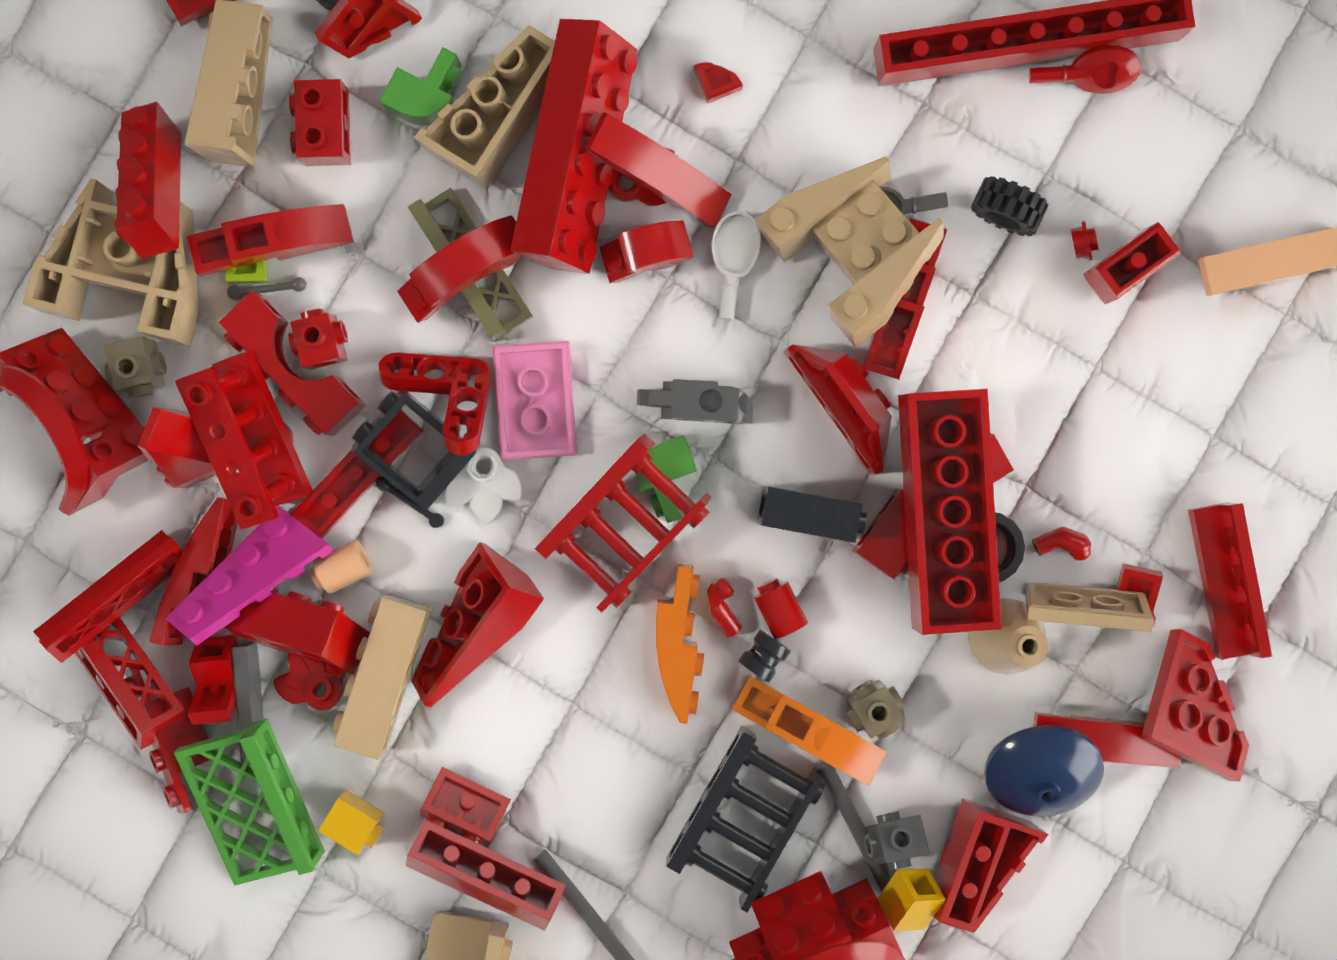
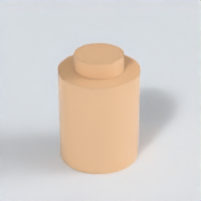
[310,539,373,594]

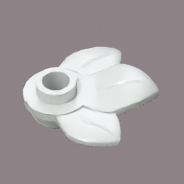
[446,448,522,524]

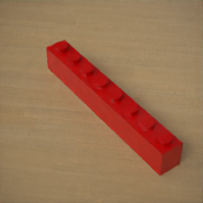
[873,0,1196,86]

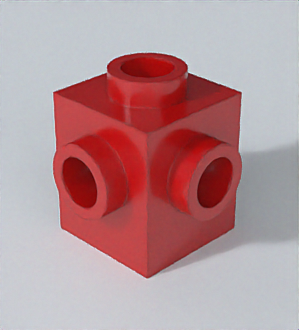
[288,309,348,370]

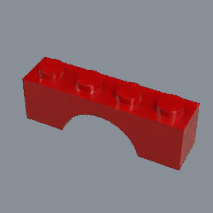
[218,291,366,436]

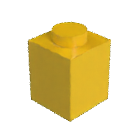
[318,790,385,855]
[877,868,946,931]

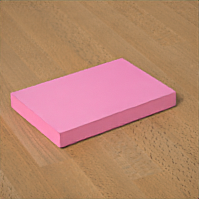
[492,341,577,460]

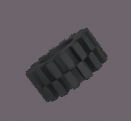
[971,176,1049,237]

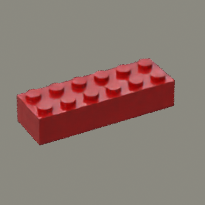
[510,18,638,274]
[898,388,1002,635]

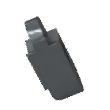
[636,379,753,424]

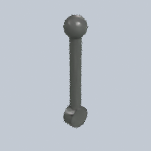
[227,277,307,300]

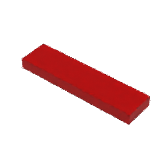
[290,409,424,539]

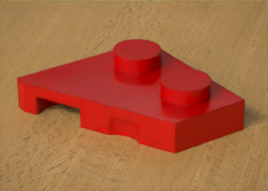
[315,0,422,59]

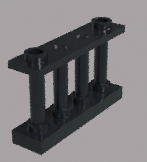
[666,725,825,913]

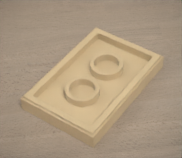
[1025,582,1153,632]

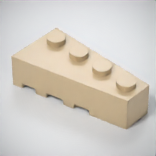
[184,0,273,167]
[413,25,555,189]

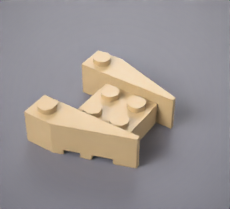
[755,156,944,347]
[23,179,200,347]

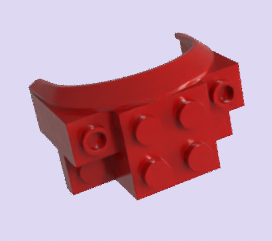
[729,871,905,960]

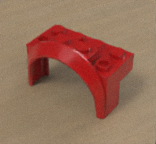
[0,328,149,516]

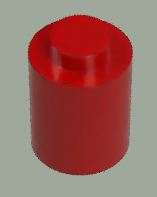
[754,578,808,639]

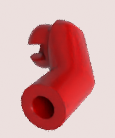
[707,578,742,637]

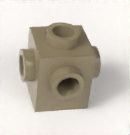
[104,336,167,398]
[846,680,905,739]

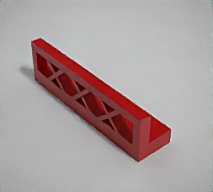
[1188,502,1272,660]
[33,530,183,663]
[74,617,185,750]

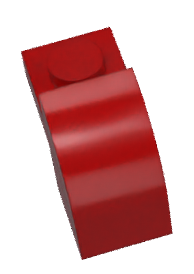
[599,220,694,283]
[188,635,239,725]

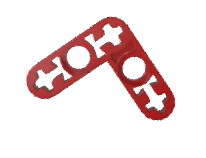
[378,352,491,455]

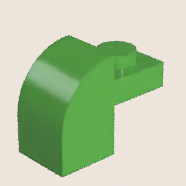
[379,47,463,126]
[637,435,697,523]

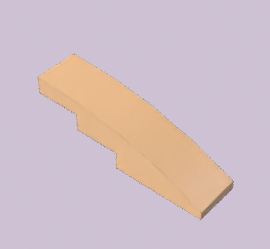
[1198,227,1337,296]

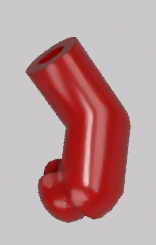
[1032,527,1092,561]

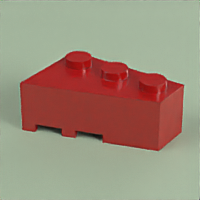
[223,587,370,675]
[934,798,1049,933]

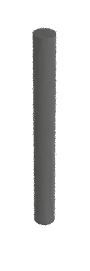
[815,760,891,892]
[534,849,635,960]

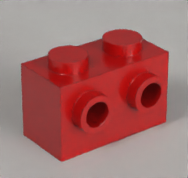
[289,79,351,166]

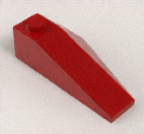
[138,407,216,488]
[411,542,544,708]

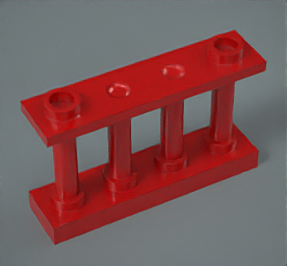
[175,349,313,530]
[535,433,712,613]

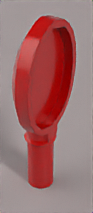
[1028,45,1141,94]

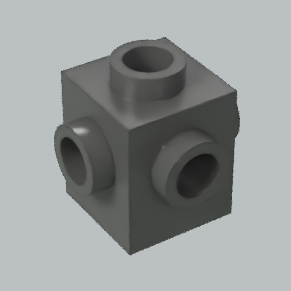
[864,811,930,871]

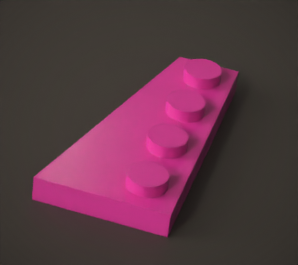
[165,506,334,646]

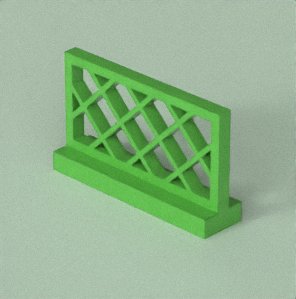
[174,718,325,886]

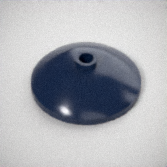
[984,725,1104,817]

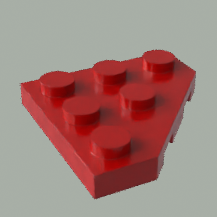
[1141,629,1249,782]

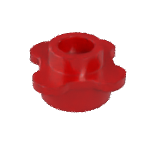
[1070,221,1099,261]

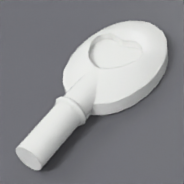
[711,211,761,320]

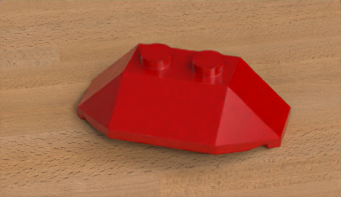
[783,344,892,475]

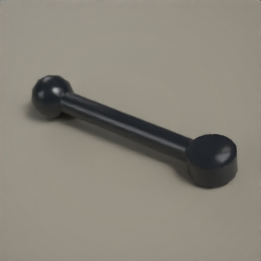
[376,476,445,528]

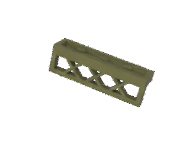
[408,187,533,341]

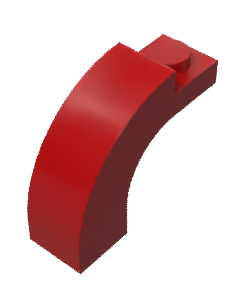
[397,215,522,323]

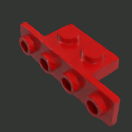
[124,668,211,813]

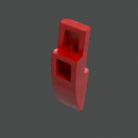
[187,204,354,276]

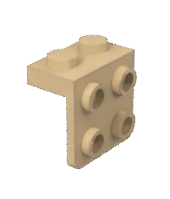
[425,911,513,960]

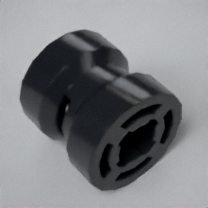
[738,629,791,683]

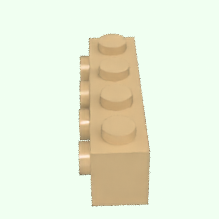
[332,594,433,760]

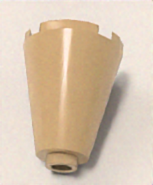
[968,598,1048,675]

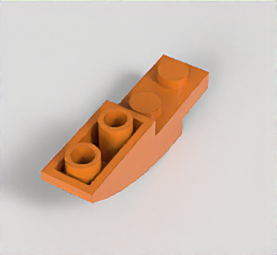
[656,564,704,724]
[732,676,887,786]

